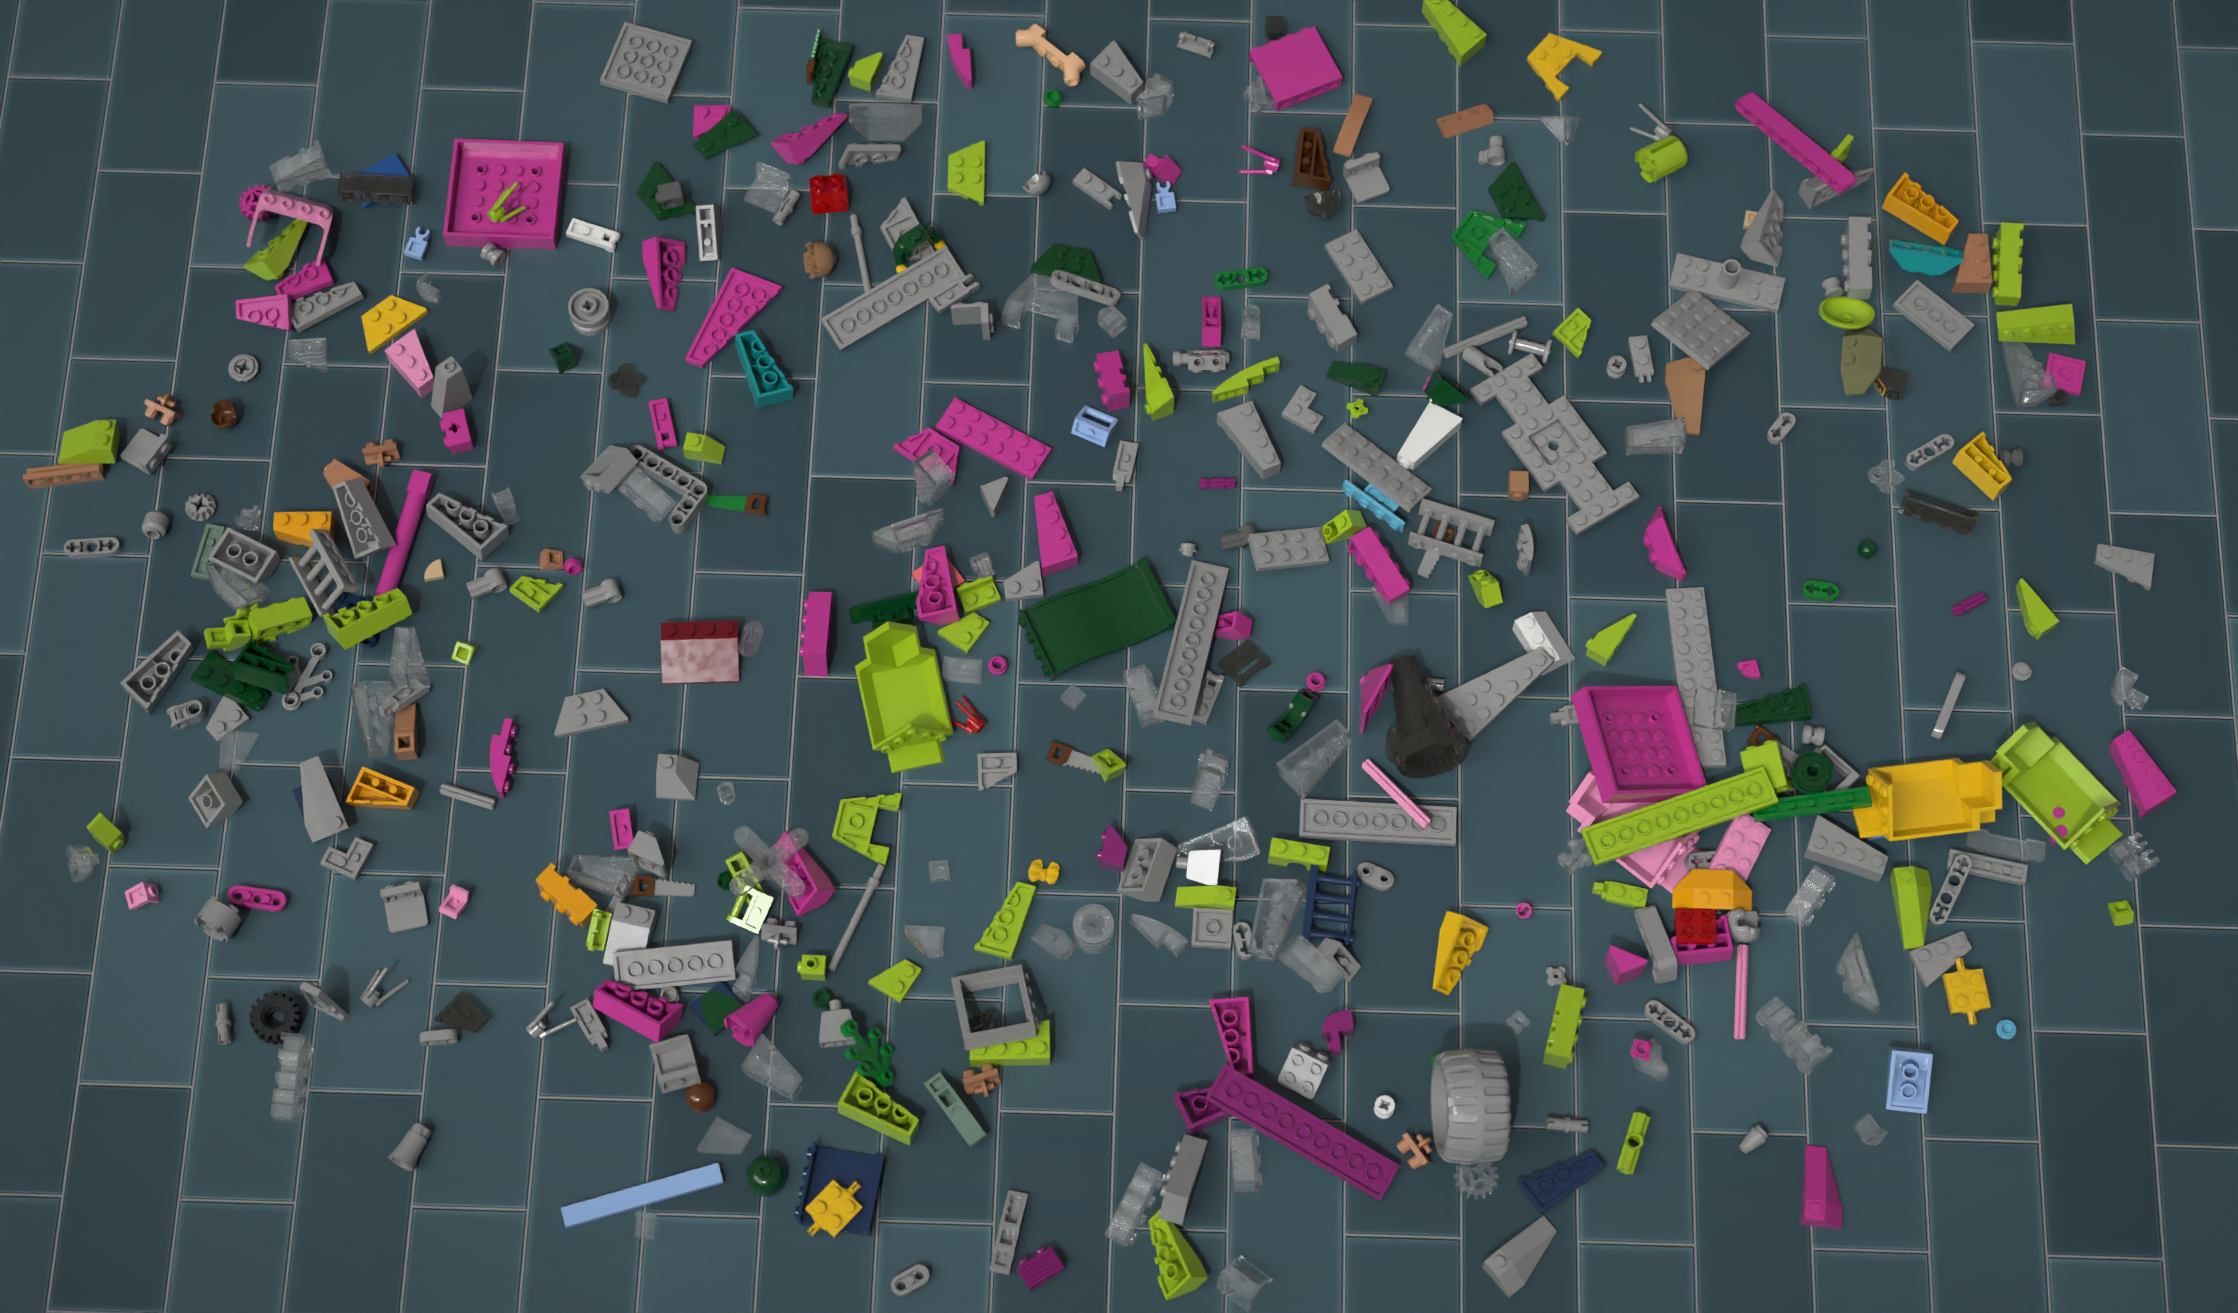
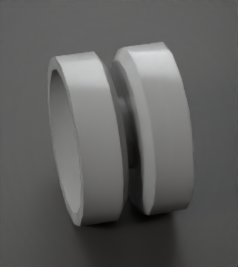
[568,288,611,336]

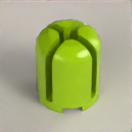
[1635,135,1688,183]

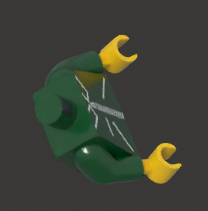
[892,224,948,273]

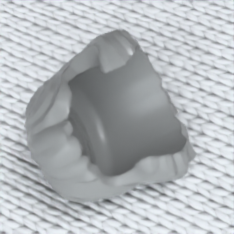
[1726,909,1761,943]

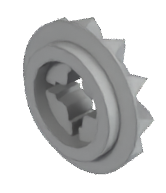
[228,354,259,383]
[185,492,216,521]

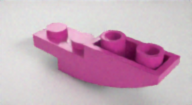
[490,718,517,799]

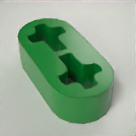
[1801,580,1839,602]

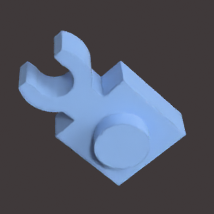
[1155,181,1176,213]
[404,227,431,261]

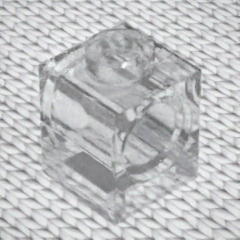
[1098,304,1127,338]

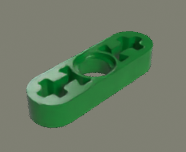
[1215,267,1268,291]

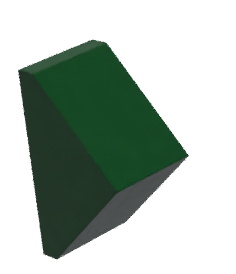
[548,342,577,374]

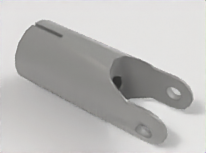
[1462,346,1503,378]

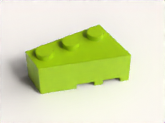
[248,597,313,646]

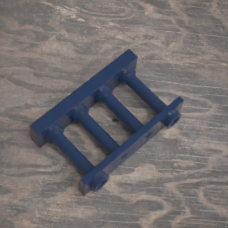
[1301,865,1361,951]

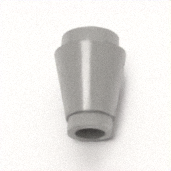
[1738,1125,1768,1155]

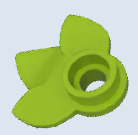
[223,604,261,624]

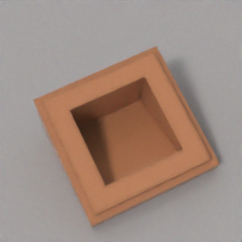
[540,548,563,571]

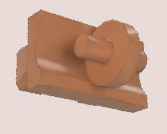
[144,393,182,427]
[362,439,400,468]
[962,1064,1001,1097]
[1396,1132,1432,1170]

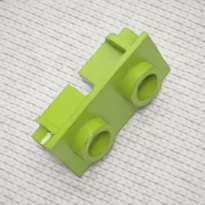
[585,908,612,951]

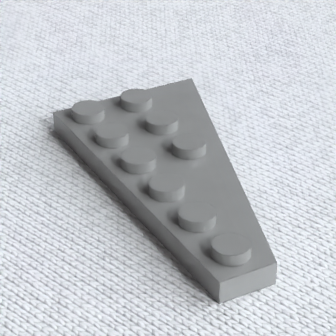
[1430,648,1554,742]

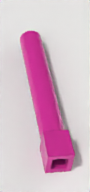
[375,470,435,596]

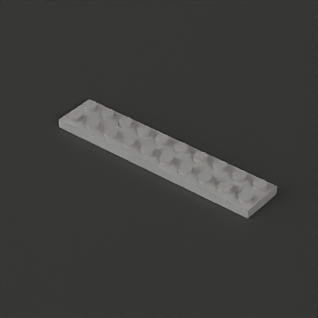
[1153,560,1229,726]
[1665,587,1727,769]

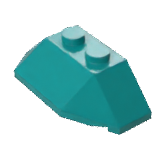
[1889,239,1963,276]

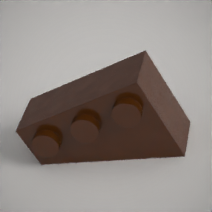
[1291,127,1331,192]

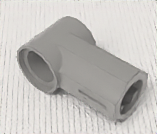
[466,568,507,599]
[581,579,622,608]

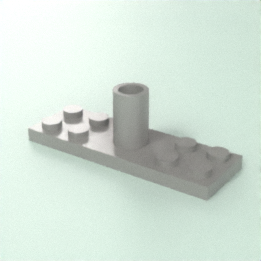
[1669,253,1785,313]

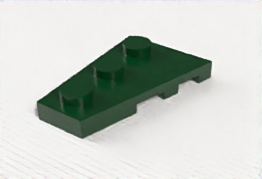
[693,109,758,159]

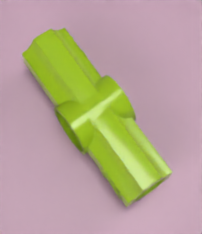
[1616,1112,1650,1175]

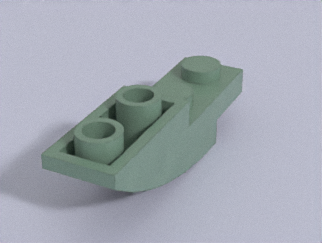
[924,1072,987,1148]

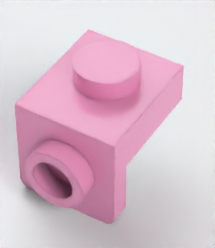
[439,884,469,919]

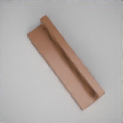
[23,463,104,489]

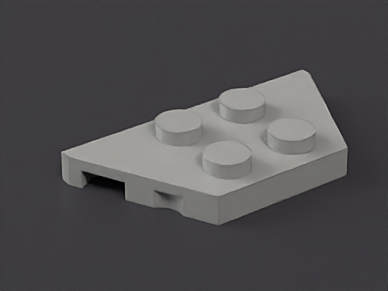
[880,197,935,260]
[554,689,629,739]

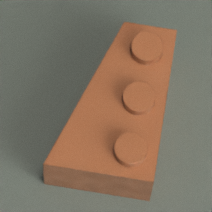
[1951,234,1992,293]

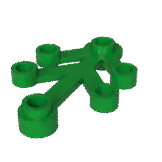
[840,1020,894,1087]

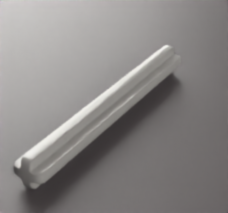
[1442,316,1528,358]

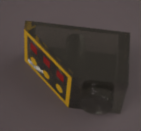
[1873,368,1908,401]

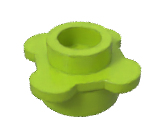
[1346,399,1368,419]

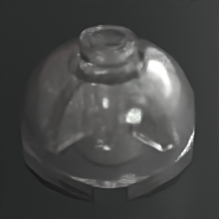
[66,843,99,883]

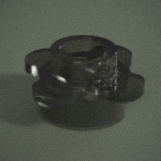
[2047,389,2067,407]

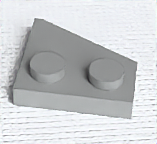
[978,753,1017,792]

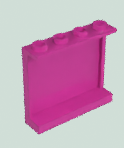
[1249,26,1342,112]

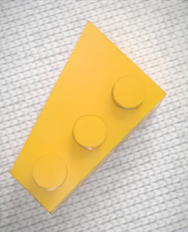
[1952,432,2012,500]

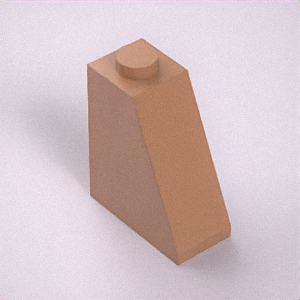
[323,459,374,494]

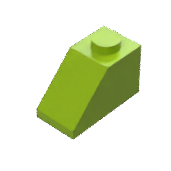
[848,52,884,92]
[683,432,726,465]
[86,813,126,853]

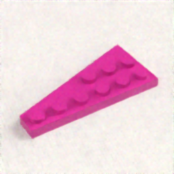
[685,267,782,368]

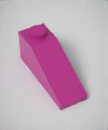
[1202,297,1221,347]

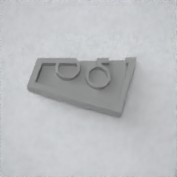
[838,143,901,170]
[2094,544,2155,591]
[300,982,349,1023]

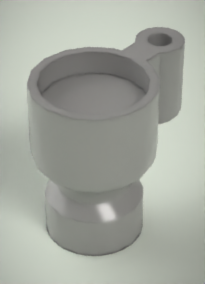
[1478,136,1505,166]

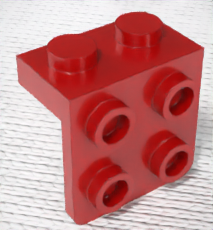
[809,173,849,214]
[1674,908,1717,944]

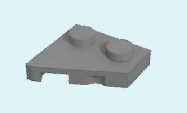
[1003,561,1044,602]
[206,696,250,744]

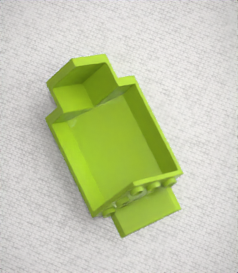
[855,621,953,773]
[1989,721,2124,865]

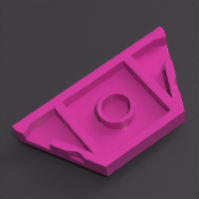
[893,428,960,486]

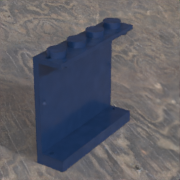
[794,1142,886,1237]

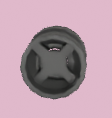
[2000,448,2023,468]

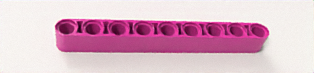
[1735,92,1856,194]

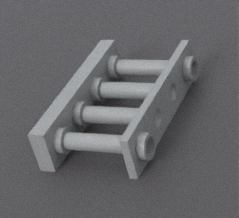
[1408,498,1495,567]
[289,529,359,617]

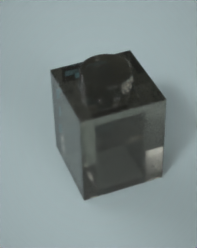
[1265,16,1284,43]

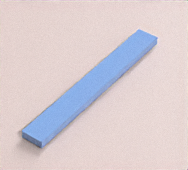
[561,1163,724,1228]

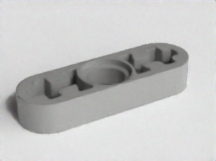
[1905,434,1954,471]
[64,537,121,559]
[1644,1000,1695,1045]

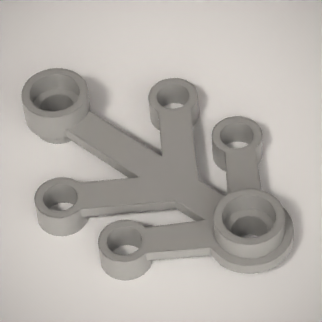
[282,643,334,711]

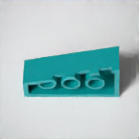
[735,330,794,408]

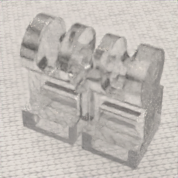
[2107,832,2160,883]

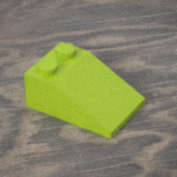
[58,420,121,464]

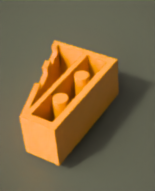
[273,512,335,547]
[346,766,420,810]
[535,863,599,928]

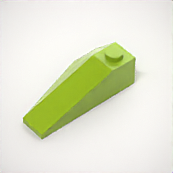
[244,219,307,280]
[1143,343,1174,421]
[1148,1209,1208,1300]

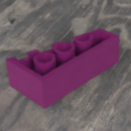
[1173,1079,1256,1135]

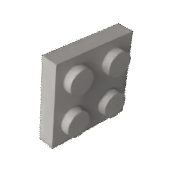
[1191,907,1233,950]

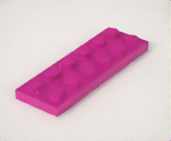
[936,398,1051,481]

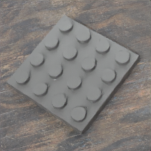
[600,22,693,104]
[1651,289,1750,370]

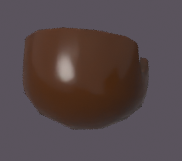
[210,399,239,430]
[686,1080,716,1113]

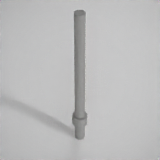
[850,214,871,293]
[828,864,885,972]

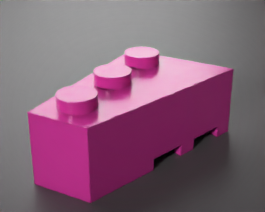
[1670,915,1733,966]

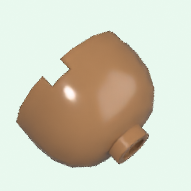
[803,242,836,279]

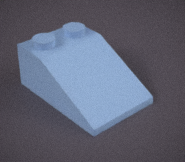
[1886,1046,1933,1114]

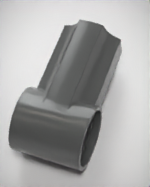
[1219,524,1256,552]

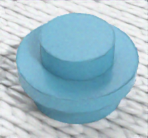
[1996,1020,2017,1040]

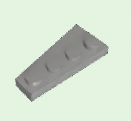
[876,35,924,103]
[291,282,364,333]

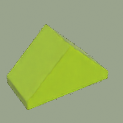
[1091,749,1126,783]

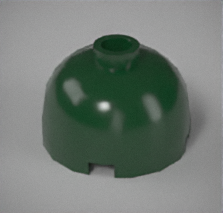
[746,1155,787,1197]

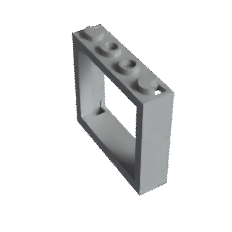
[951,965,1039,1051]

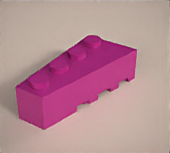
[1034,491,1078,577]
[1347,526,1410,606]
[800,592,833,677]
[2108,730,2177,819]
[593,980,683,1043]
[1209,997,1255,1079]

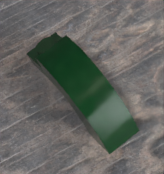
[1265,688,1319,744]

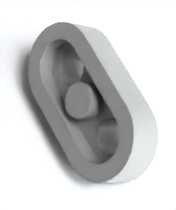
[1356,862,1394,891]
[891,1265,930,1297]

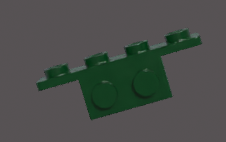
[849,591,919,630]

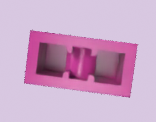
[439,408,474,454]

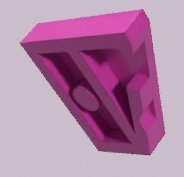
[693,105,731,140]

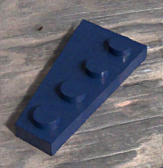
[1516,1151,1605,1215]

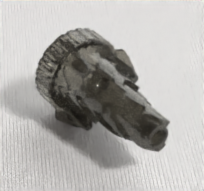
[1386,654,1468,779]

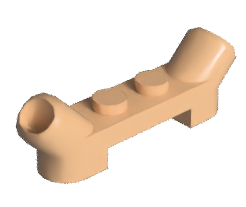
[1016,24,1086,86]

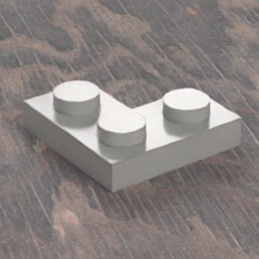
[1282,385,1323,434]
[320,837,374,881]

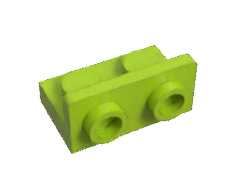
[957,575,1001,615]

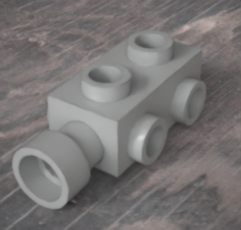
[1173,349,1229,372]

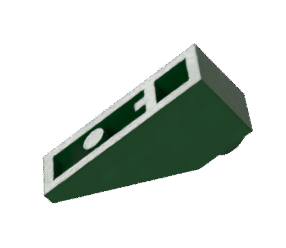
[1326,361,1386,398]

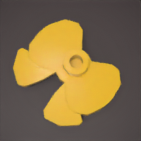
[1028,860,1060,885]

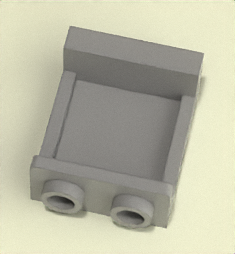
[650,1034,701,1094]

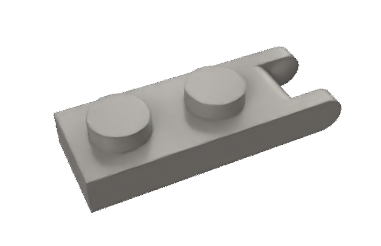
[1073,168,1122,210]

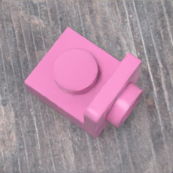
[125,882,160,910]

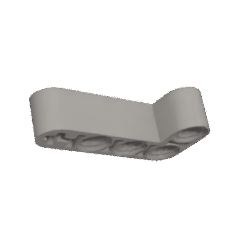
[1634,905,1678,985]

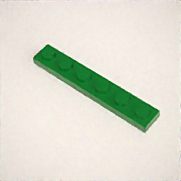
[1752,786,1872,822]

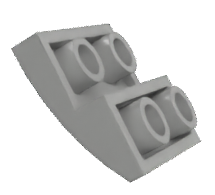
[1516,524,1534,576]

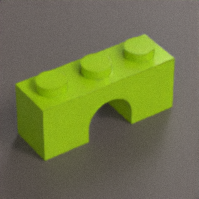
[1268,837,1330,873]

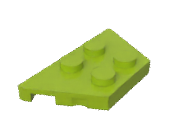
[948,141,985,206]

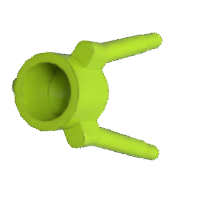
[486,182,525,224]

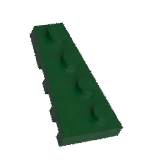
[811,38,854,108]
[191,650,269,712]
[1732,683,1812,727]

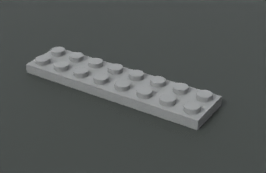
[821,246,965,351]
[1299,799,1457,846]

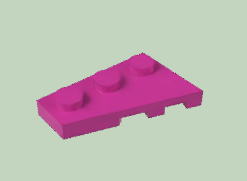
[274,256,334,301]

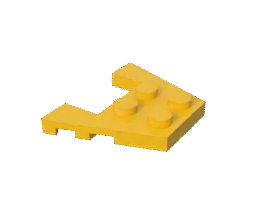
[1527,33,1602,102]

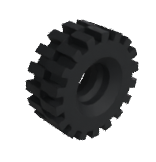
[249,991,303,1045]

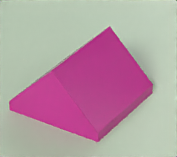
[1604,945,1648,985]

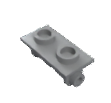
[1177,31,1217,58]

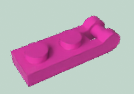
[648,398,677,451]

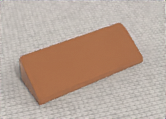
[1436,103,1494,138]

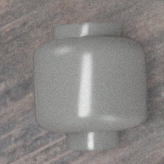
[142,511,169,539]

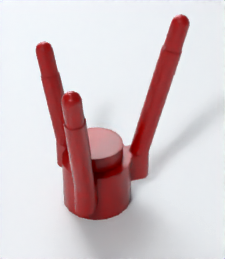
[950,696,986,734]

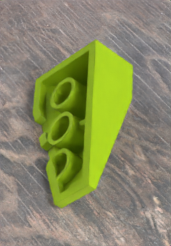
[1889,866,1932,950]

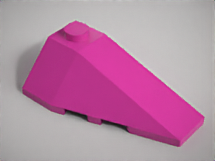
[770,113,847,165]
[642,237,686,312]
[916,546,960,625]
[775,831,835,916]
[1800,1145,1843,1230]

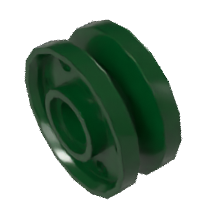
[1789,752,1833,795]

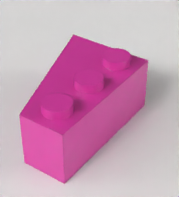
[1093,350,1130,412]

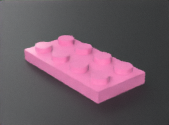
[1707,814,1771,883]

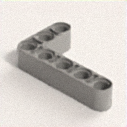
[629,445,709,534]

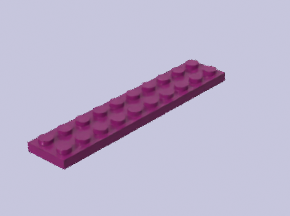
[1204,1064,1400,1201]

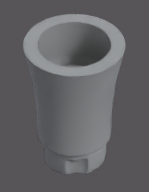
[388,1123,431,1171]

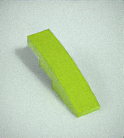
[1212,356,1280,403]

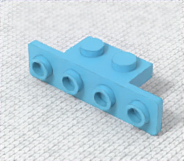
[1342,480,1405,533]

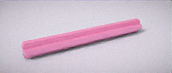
[1362,759,1431,828]
[1734,944,1748,1040]

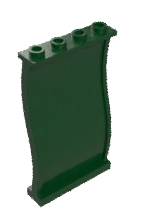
[1017,557,1176,681]

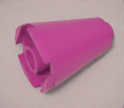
[724,993,778,1047]

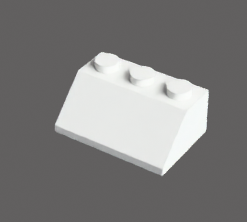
[1512,611,1575,676]

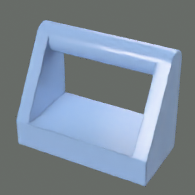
[1071,405,1119,447]

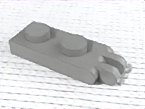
[1628,335,1654,383]

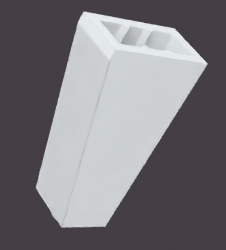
[1397,402,1463,471]

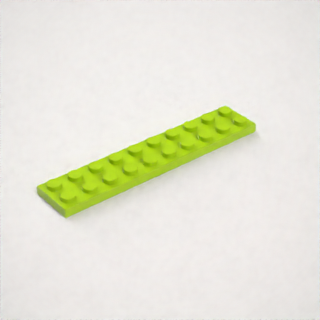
[1580,766,1779,867]

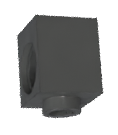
[655,181,684,210]

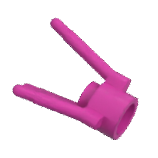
[1239,145,1281,175]

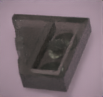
[434,992,490,1034]

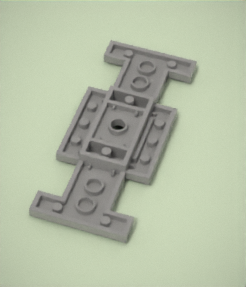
[1470,353,1639,536]

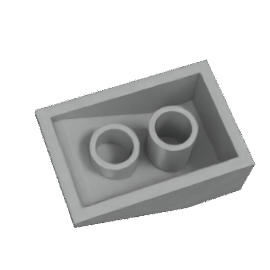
[603,902,658,966]

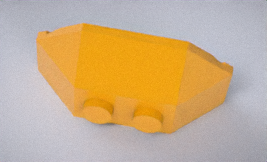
[1672,869,1752,911]

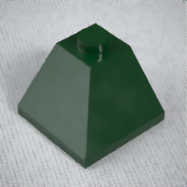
[1424,370,1469,406]

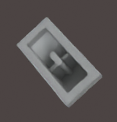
[980,477,1009,518]

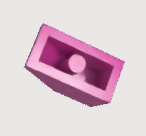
[1213,611,1253,641]

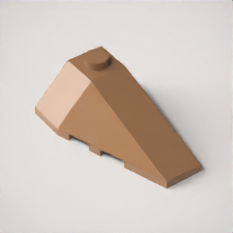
[1665,357,1705,436]

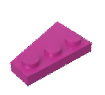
[236,294,292,332]

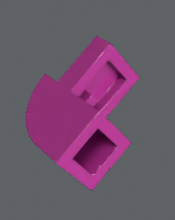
[1321,1010,1354,1057]

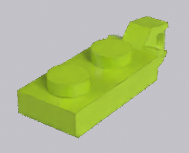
[1592,881,1648,909]

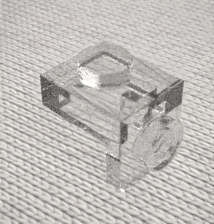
[416,272,441,304]
[1851,1112,1888,1146]

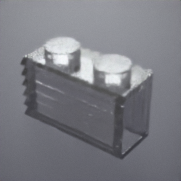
[942,656,983,684]

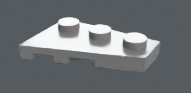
[1909,931,1972,989]

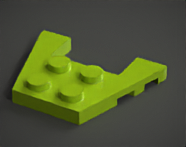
[832,793,902,866]

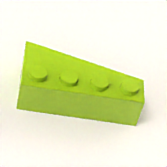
[1422,0,1487,67]
[1991,222,2024,306]
[1996,304,2075,344]
[1542,984,1587,1069]

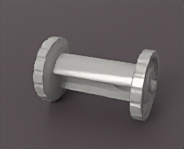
[1508,330,1552,363]

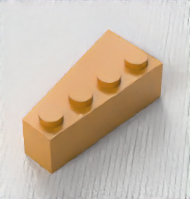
[1882,172,1959,245]

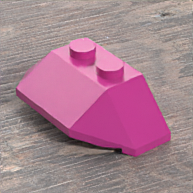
[1642,506,1686,581]

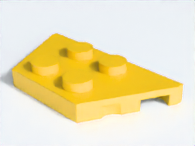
[361,295,428,354]

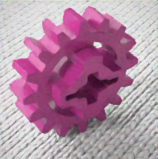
[239,184,276,222]

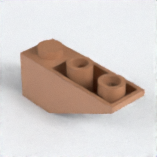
[394,704,418,761]

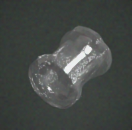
[717,782,736,805]

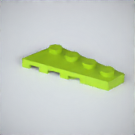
[974,882,1037,960]

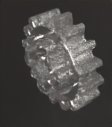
[1454,1162,1499,1200]

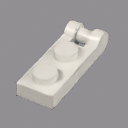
[566,218,621,252]

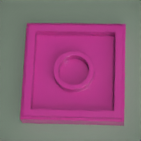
[2042,353,2086,396]

